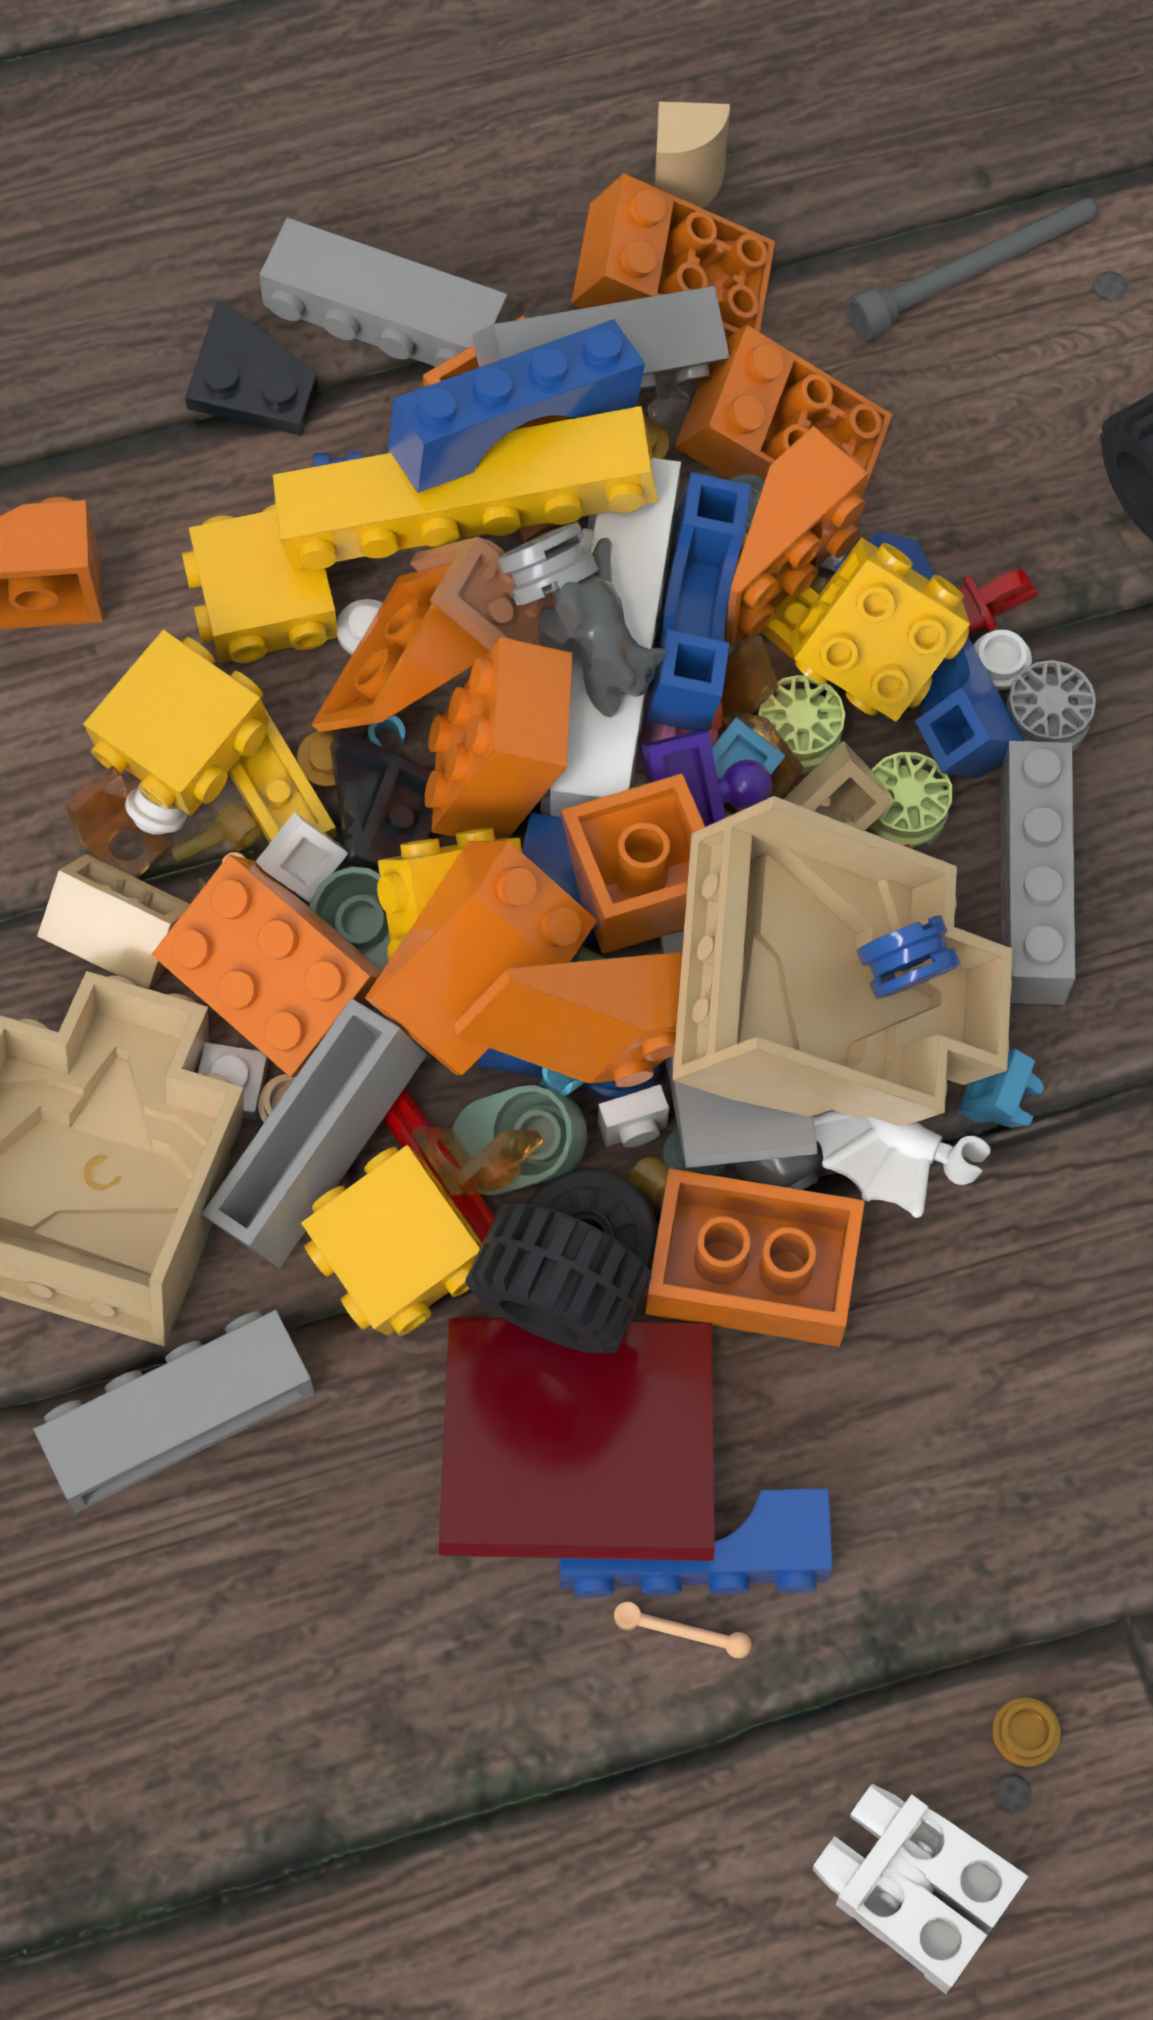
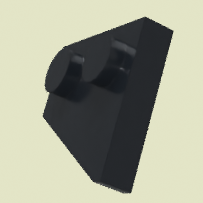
[185,300,318,436]
[330,729,433,873]

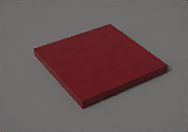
[439,1318,715,1561]

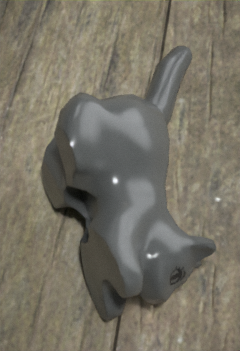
[538,538,666,717]

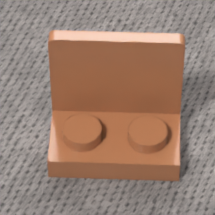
[410,537,555,650]

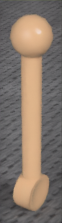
[614,1602,752,1658]

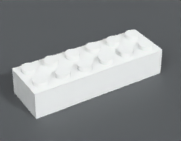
[540,458,681,817]

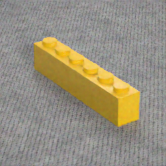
[273,406,659,570]

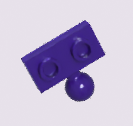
[641,730,772,827]

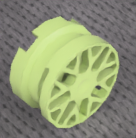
[756,675,845,774]
[867,752,952,849]

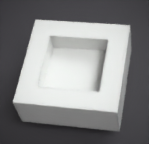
[256,812,348,903]
[198,1042,269,1120]
[598,1085,669,1148]

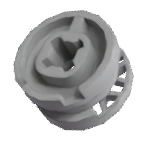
[497,522,599,606]
[1006,660,1096,751]

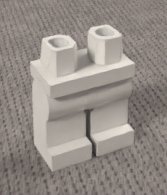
[813,1784,1028,1994]

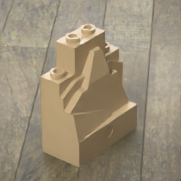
[672,796,1012,1127]
[0,971,244,1347]

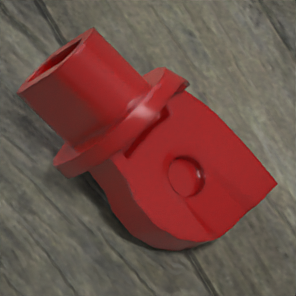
[958,570,1038,636]

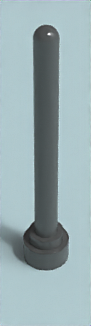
[846,198,1099,341]

